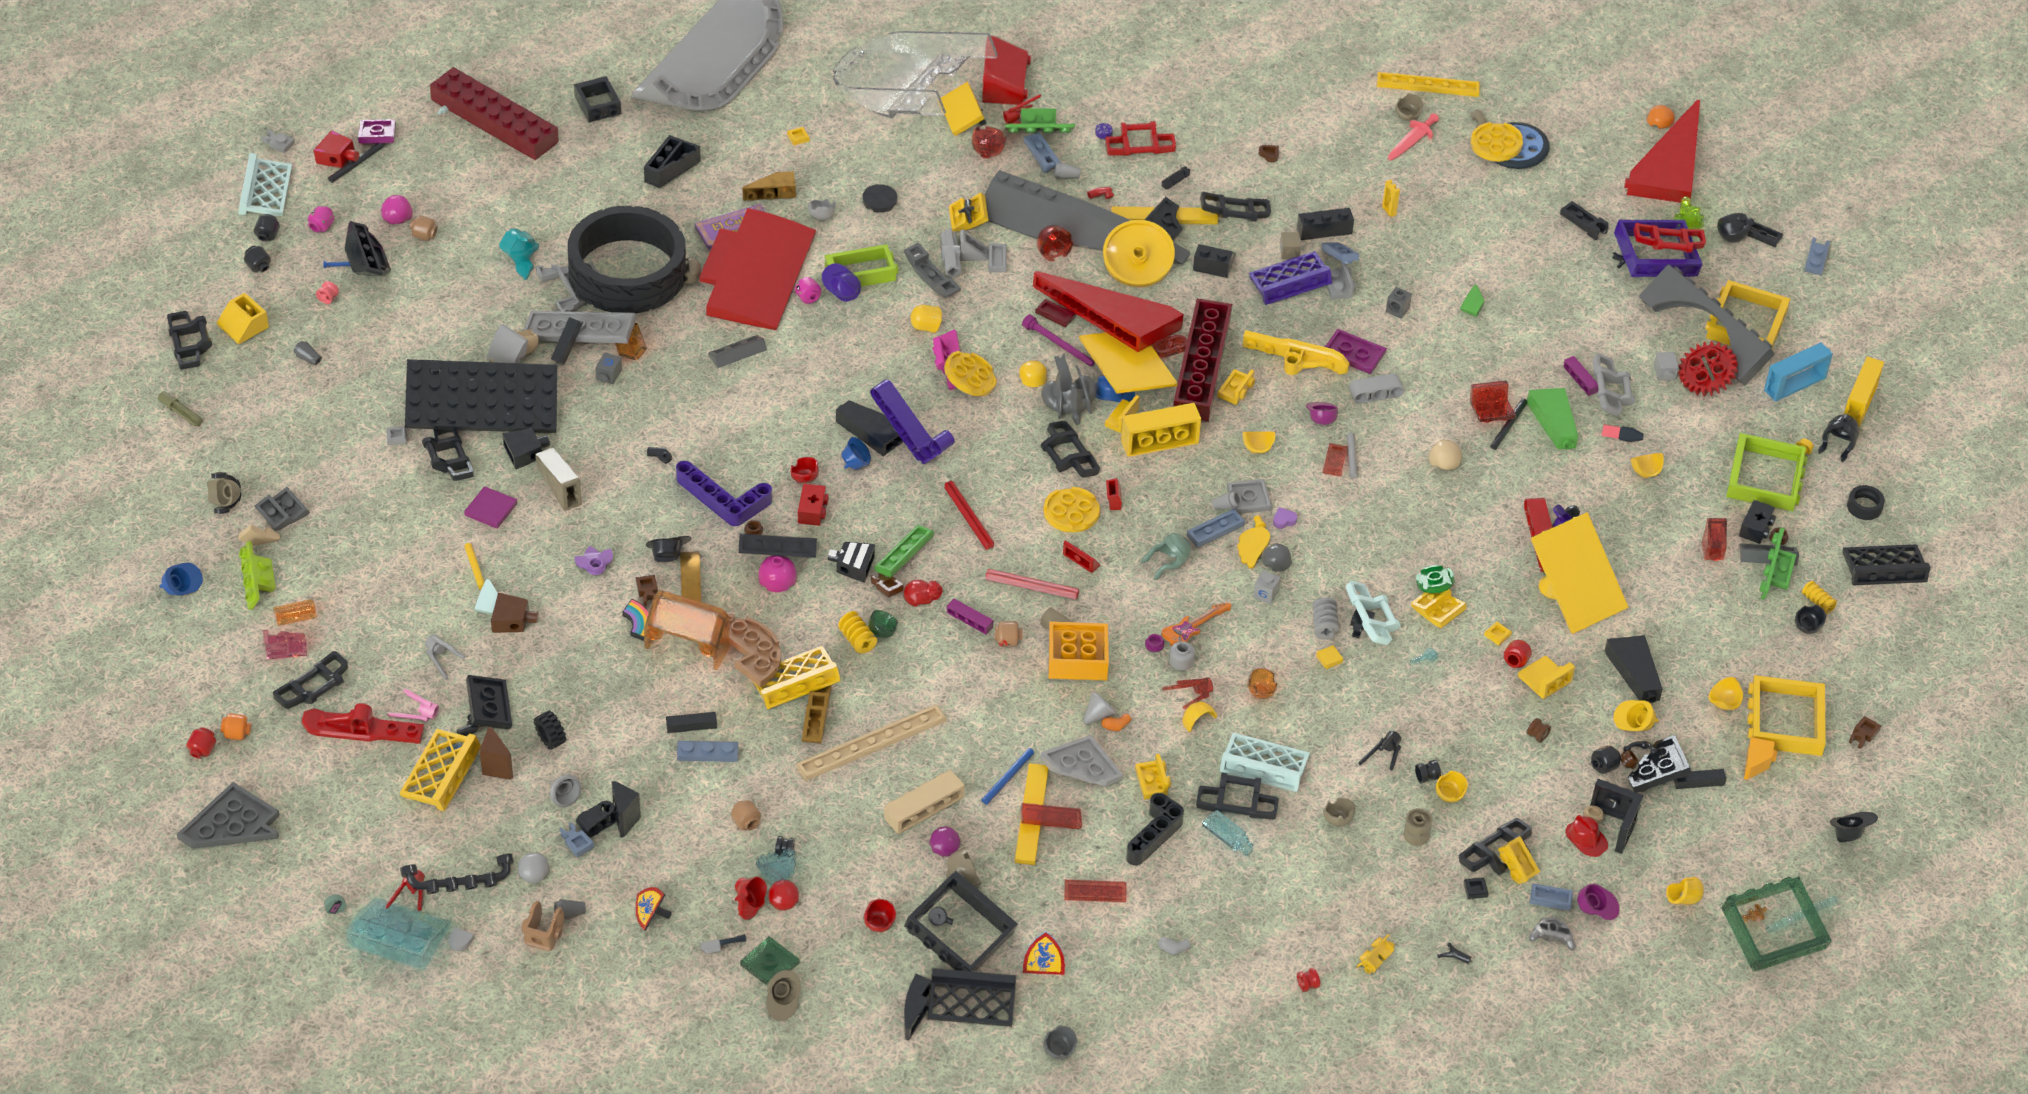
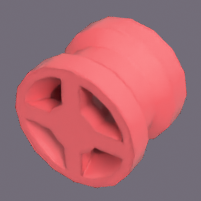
[316,281,339,304]

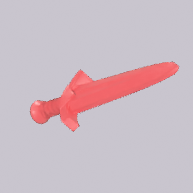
[1388,113,1439,160]

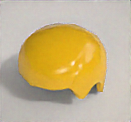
[1019,360,1047,387]
[1435,771,1468,803]

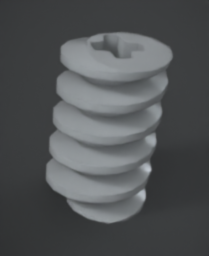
[1312,598,1339,640]

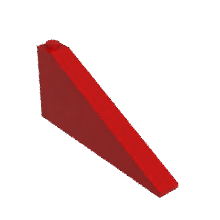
[1624,99,1700,204]
[1032,271,1184,352]

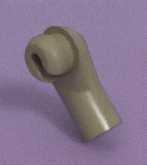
[1470,109,1487,128]

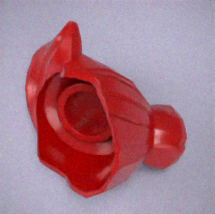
[735,876,767,920]

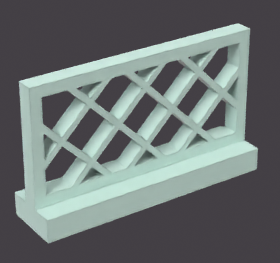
[239,153,292,216]
[1220,733,1310,792]

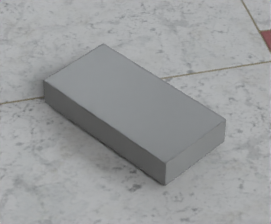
[988,243,1007,273]

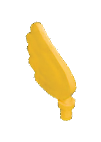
[1237,515,1270,569]

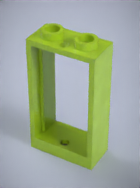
[824,244,899,287]

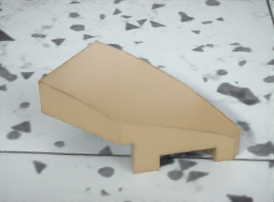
[239,524,280,546]

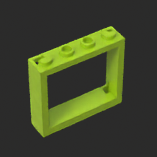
[1726,433,1808,512]

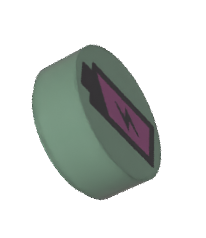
[324,894,346,915]

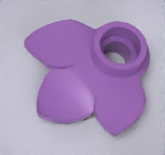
[575,546,613,575]

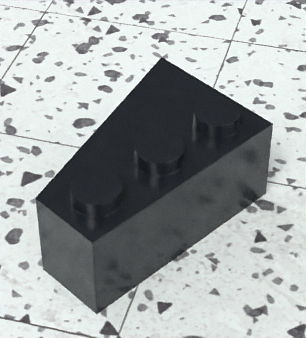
[644,135,701,188]

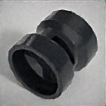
[1415,760,1441,783]

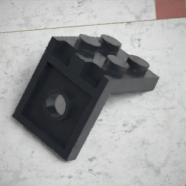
[1590,779,1644,854]

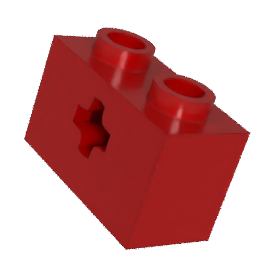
[797,484,829,526]

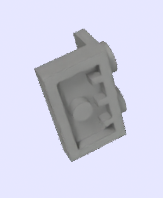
[1326,263,1356,300]

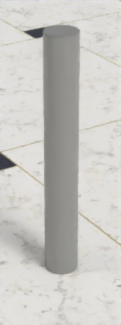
[1347,433,1358,478]

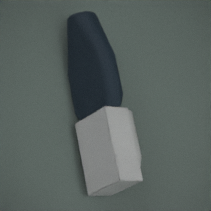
[699,934,746,954]

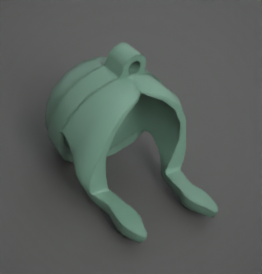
[1141,533,1192,580]

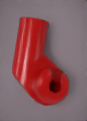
[1087,187,1114,199]

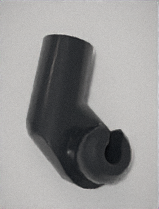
[457,714,479,736]

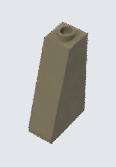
[536,448,582,511]

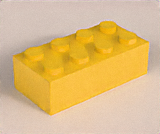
[1121,403,1201,457]

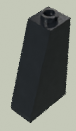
[836,400,903,457]
[1604,635,1663,703]

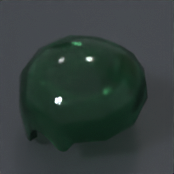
[868,610,898,639]

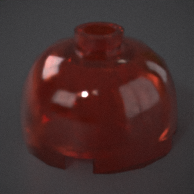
[971,126,1007,159]
[1037,225,1073,262]

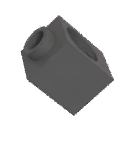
[1385,287,1412,319]

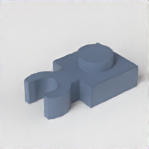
[560,822,594,857]

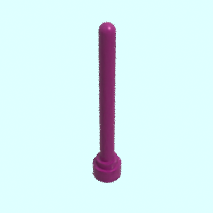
[1022,314,1095,366]

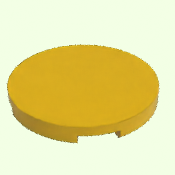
[1471,122,1523,161]
[944,351,997,396]
[1043,487,1100,532]

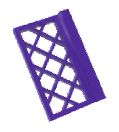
[1249,251,1332,305]

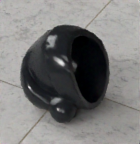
[1717,213,1755,243]

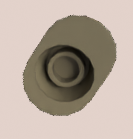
[766,970,801,1021]

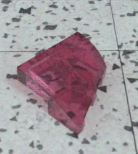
[262,630,307,660]

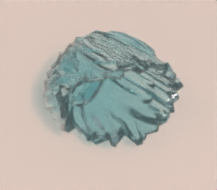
[755,849,796,882]

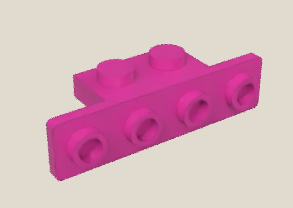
[932,329,960,390]

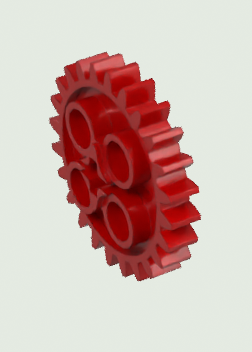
[1678,341,1738,397]

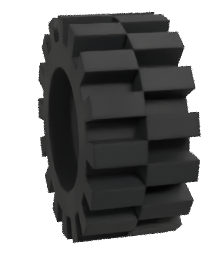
[533,710,567,750]

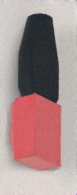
[1602,424,1644,442]

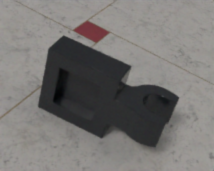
[1350,609,1375,638]

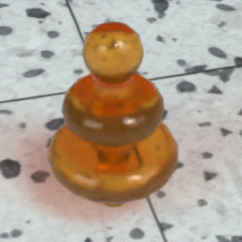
[1741,904,1767,922]

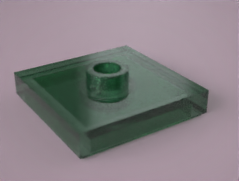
[740,936,800,985]

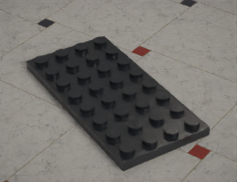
[405,359,557,433]

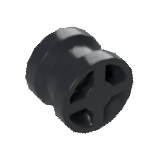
[775,836,795,858]

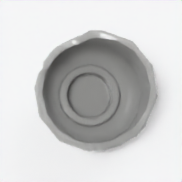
[808,199,836,220]
[518,852,549,883]

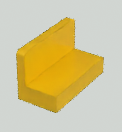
[1105,395,1140,433]

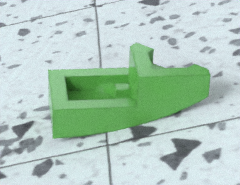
[1460,284,1485,317]

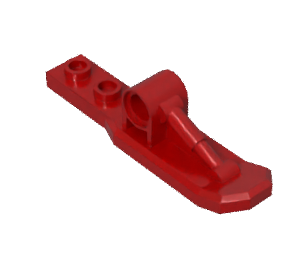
[301,703,425,744]

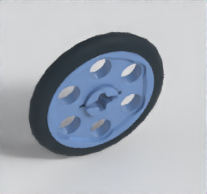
[1494,122,1550,169]

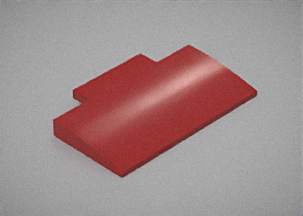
[699,208,816,331]

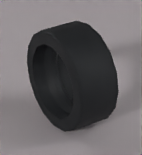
[1847,485,1885,520]

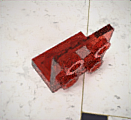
[1470,380,1516,423]

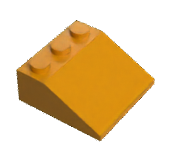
[1048,622,1109,681]

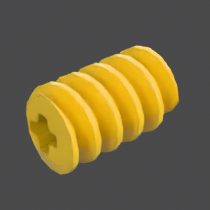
[838,611,877,654]

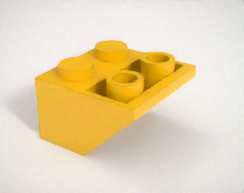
[217,292,269,345]

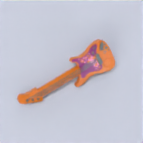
[1161,603,1231,646]

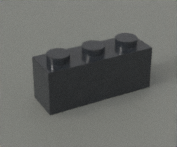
[1297,207,1354,240]

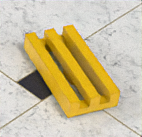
[1382,179,1400,217]

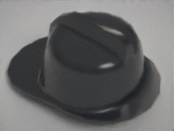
[646,536,692,562]
[1830,812,1878,842]

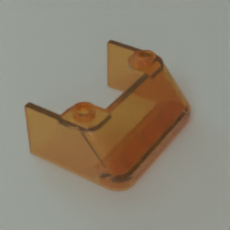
[644,591,730,671]

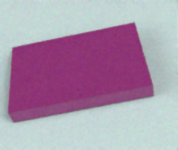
[1325,329,1387,374]

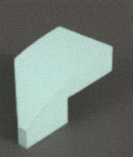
[475,579,498,614]

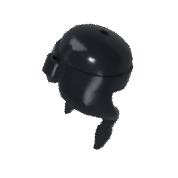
[1818,414,1859,462]

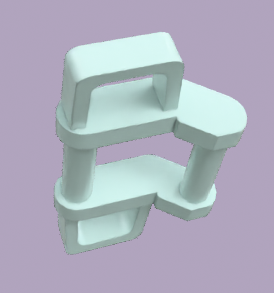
[1346,580,1401,645]

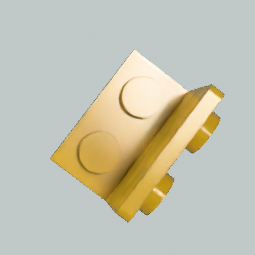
[1517,656,1575,700]

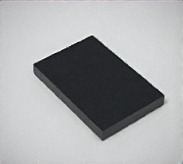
[466,675,512,729]

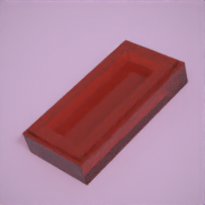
[1323,443,1348,477]

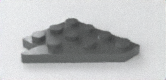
[177,782,280,849]

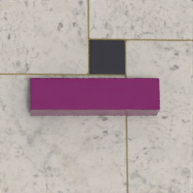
[1563,356,1598,396]
[947,598,994,635]

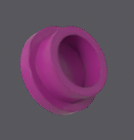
[1145,634,1165,652]

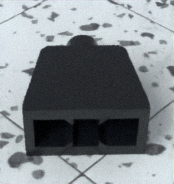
[502,429,550,470]

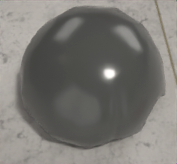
[1262,543,1292,572]
[1043,1025,1078,1060]

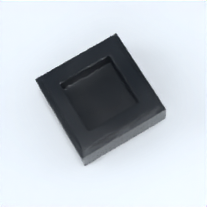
[1463,877,1489,899]

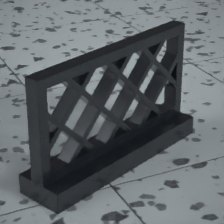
[738,533,819,558]
[1842,544,1931,586]
[927,968,1016,1027]

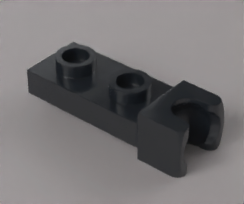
[1560,201,1609,240]

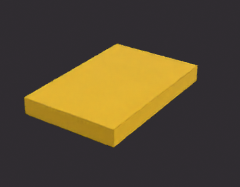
[938,81,985,136]

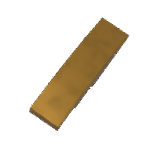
[802,685,832,744]

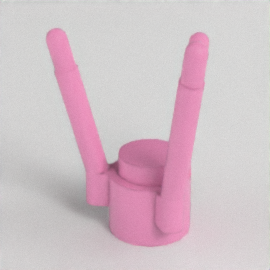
[388,689,439,722]

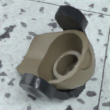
[207,472,242,514]

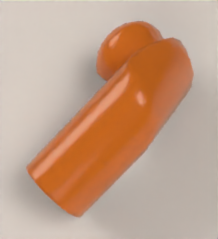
[1101,713,1131,732]

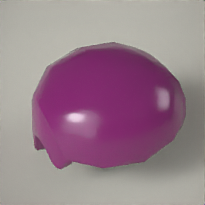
[929,826,961,857]

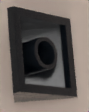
[611,781,641,838]

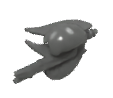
[1041,354,1097,425]

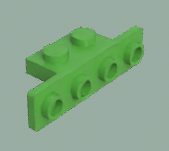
[1759,527,1796,599]

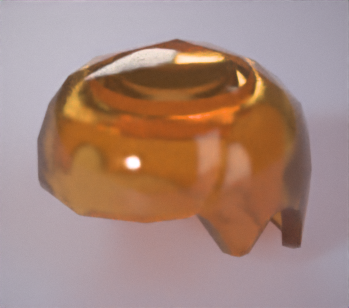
[1247,668,1278,699]

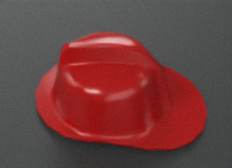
[1565,815,1609,857]

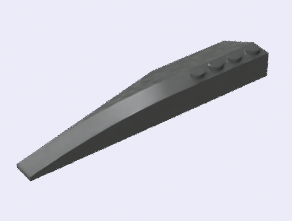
[985,170,1190,265]

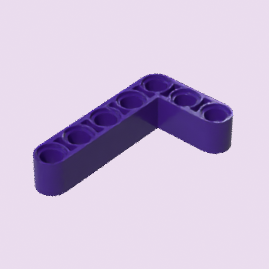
[870,379,955,464]
[676,461,772,526]

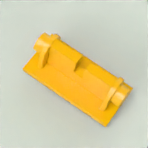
[1356,934,1395,974]

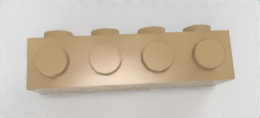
[884,769,965,834]

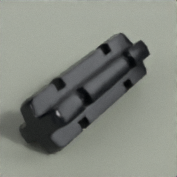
[1162,166,1190,190]

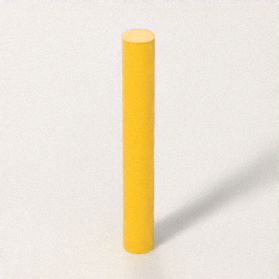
[464,543,485,589]

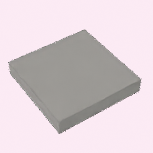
[1227,479,1272,514]

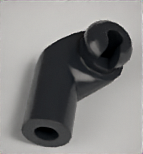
[647,447,672,463]

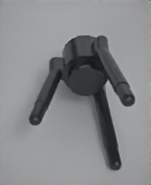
[1358,731,1402,771]

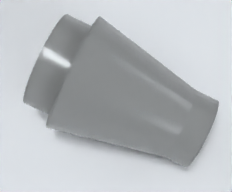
[1054,162,1081,179]
[1212,490,1242,510]

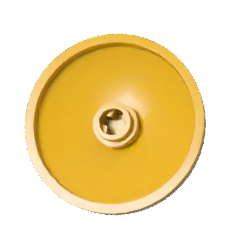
[1103,220,1175,287]

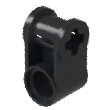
[576,801,616,838]

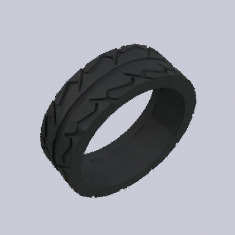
[568,206,686,314]

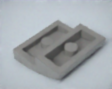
[487,324,528,363]

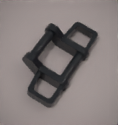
[1200,192,1271,222]
[167,311,212,370]
[1040,421,1100,478]
[422,429,474,481]
[273,651,348,709]
[1196,772,1279,820]
[1459,818,1532,876]

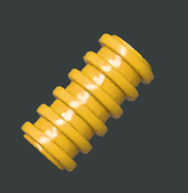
[1802,581,1837,614]

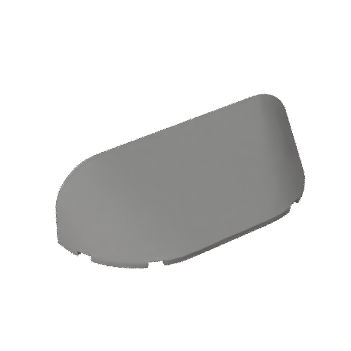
[630,0,783,111]

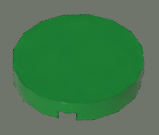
[1416,565,1455,593]

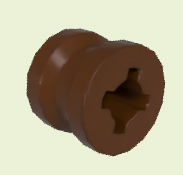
[1527,718,1551,743]

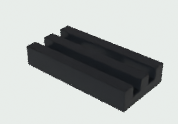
[1747,222,1783,248]

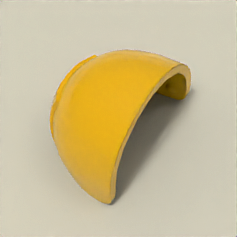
[1242,431,1275,453]
[1630,453,1664,478]
[1708,677,1743,710]
[1182,702,1217,732]

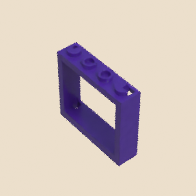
[1614,220,1703,277]

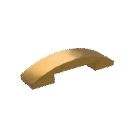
[680,551,702,612]

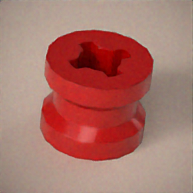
[1296,968,1320,992]

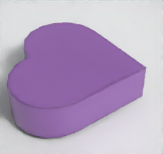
[1273,507,1297,529]

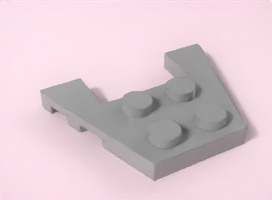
[535,262,598,312]

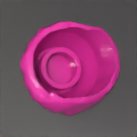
[381,195,413,224]

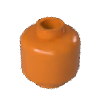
[220,713,251,741]

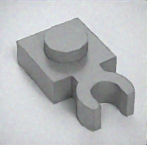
[261,130,295,153]

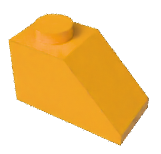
[1744,737,1777,780]

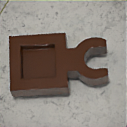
[871,573,904,598]
[635,575,658,606]
[1849,716,1881,749]

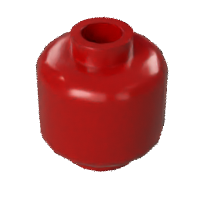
[1503,639,1532,668]
[186,727,216,759]

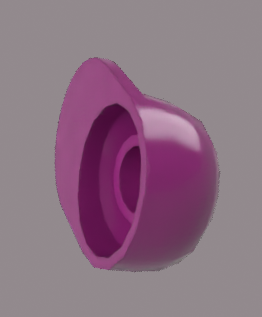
[1306,402,1338,425]
[1577,883,1619,920]

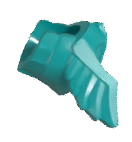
[499,228,539,280]

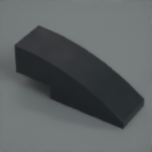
[904,974,931,1041]

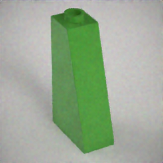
[1527,388,1578,450]

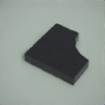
[1144,196,1183,241]

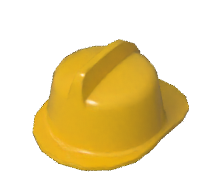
[1613,700,1659,732]

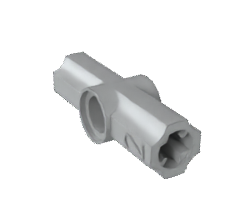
[941,229,961,277]

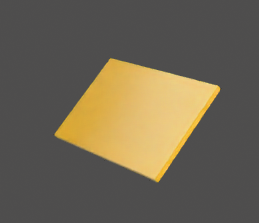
[1079,332,1178,393]
[1530,512,1629,634]

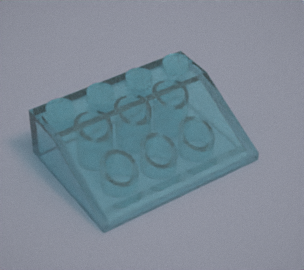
[346,897,451,971]

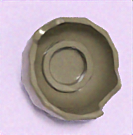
[1395,93,1423,120]
[684,257,701,284]
[1323,797,1356,827]

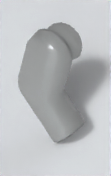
[1158,937,1190,955]

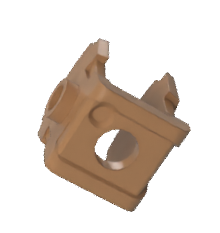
[521,900,564,951]

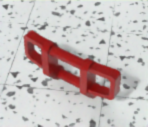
[1105,121,1176,156]
[1634,223,1706,253]

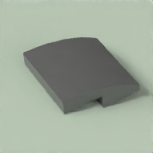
[254,487,310,531]

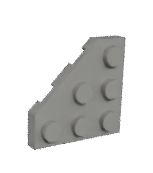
[1040,735,1124,787]

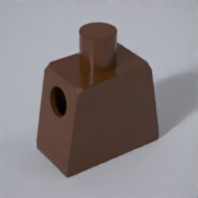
[491,593,539,633]

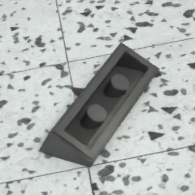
[708,335,767,368]
[1739,543,1799,566]

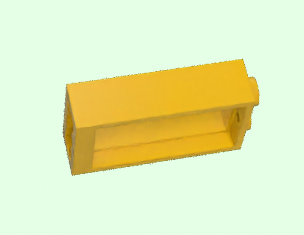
[1844,356,1884,428]

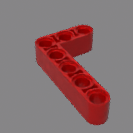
[1524,498,1553,572]

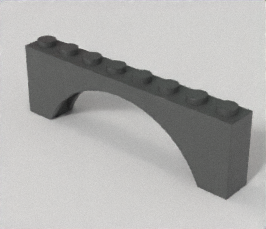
[1639,264,1775,386]

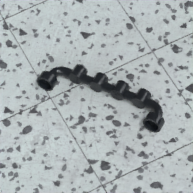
[400,854,514,895]

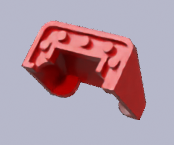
[982,35,1031,105]

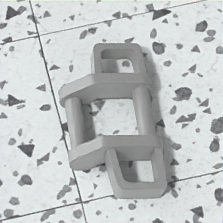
[1593,353,1635,416]

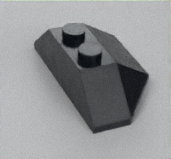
[344,221,391,276]

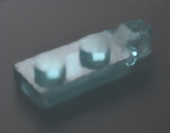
[1202,810,1253,856]

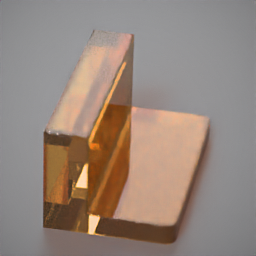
[615,323,647,361]
[273,599,317,626]

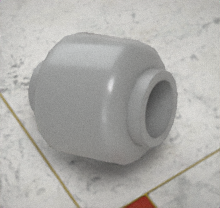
[1169,642,1195,671]

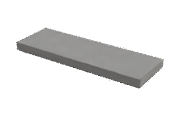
[524,311,637,343]

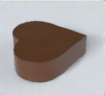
[1258,145,1279,163]

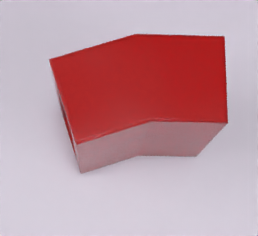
[1106,478,1122,510]

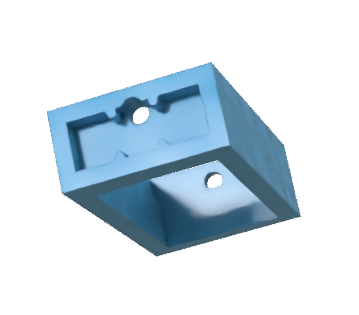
[1764,342,1833,402]

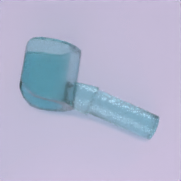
[1410,648,1438,665]

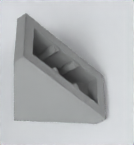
[959,229,988,261]

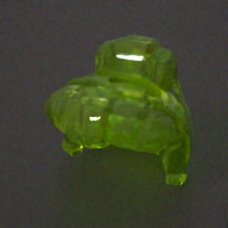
[1674,197,1704,229]

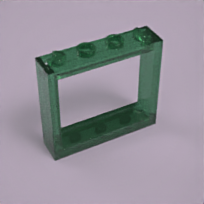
[1721,876,1832,972]

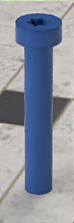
[323,261,350,268]

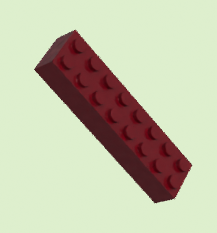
[430,67,559,161]
[1173,298,1233,422]

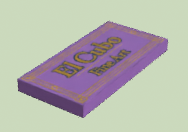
[695,204,765,250]

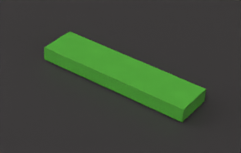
[875,525,934,577]

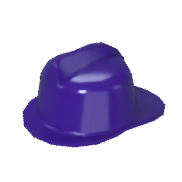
[822,263,861,302]

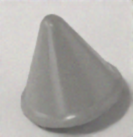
[1083,691,1116,725]
[550,774,581,807]

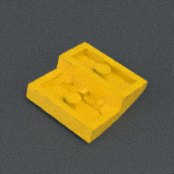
[949,192,989,232]
[1411,589,1467,628]

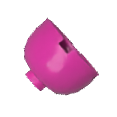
[758,555,797,592]

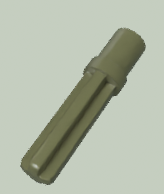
[158,391,203,427]

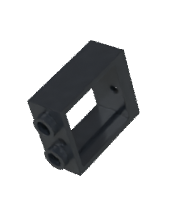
[574,76,621,122]

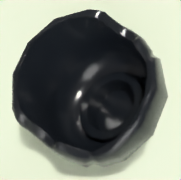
[1794,604,1826,634]

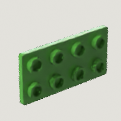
[1004,108,1075,133]

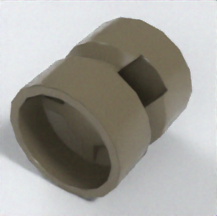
[1403,808,1433,846]

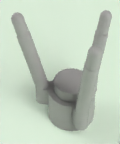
[425,634,465,680]

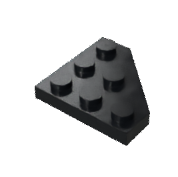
[1628,735,1692,793]

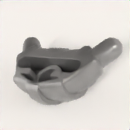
[1529,917,1576,951]

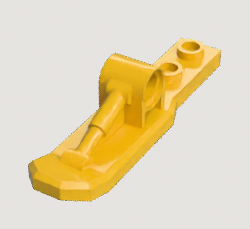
[1243,330,1349,375]

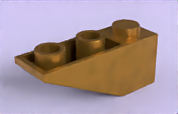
[742,171,796,201]

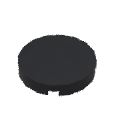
[862,184,897,213]

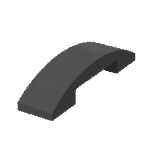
[904,242,961,298]

